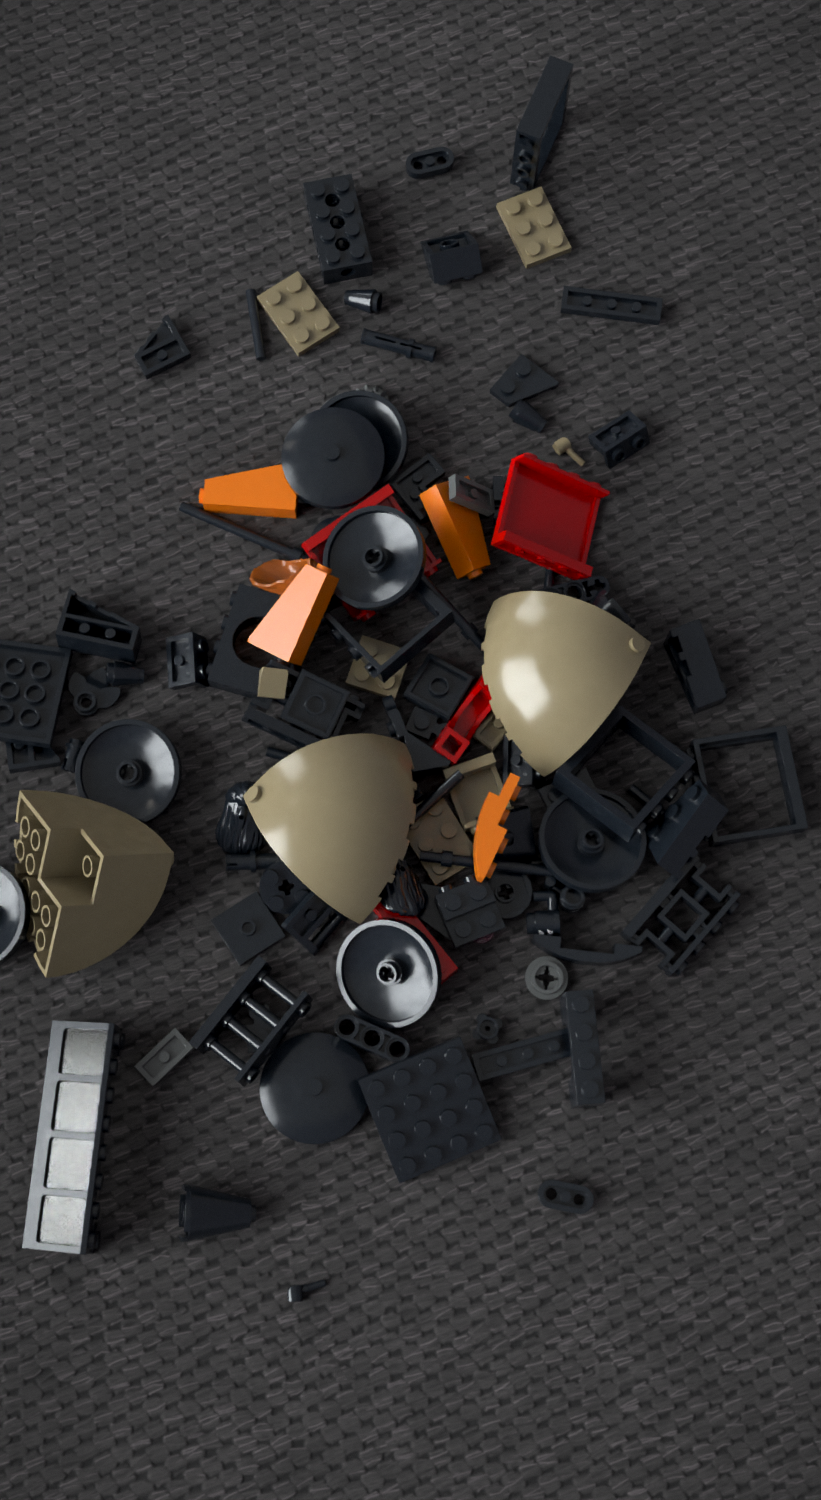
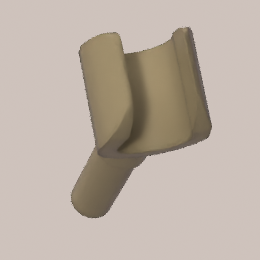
[552,437,585,466]

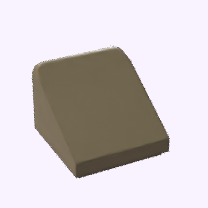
[258,667,289,700]

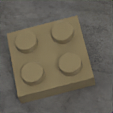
[345,635,408,701]

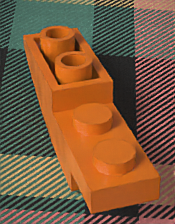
[473,773,521,883]

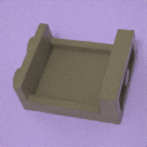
[442,752,514,835]

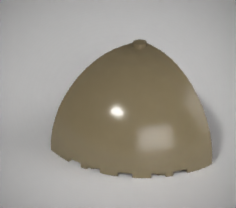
[481,591,651,777]
[243,733,417,924]
[14,790,174,978]

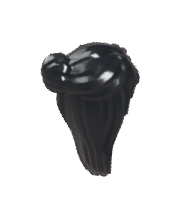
[215,780,267,855]
[379,855,428,917]

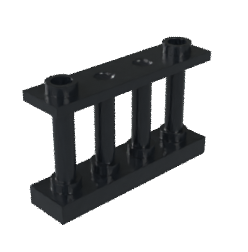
[189,956,313,1087]

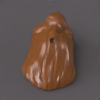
[250,558,318,595]

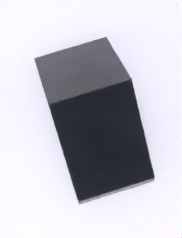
[404,732,451,779]

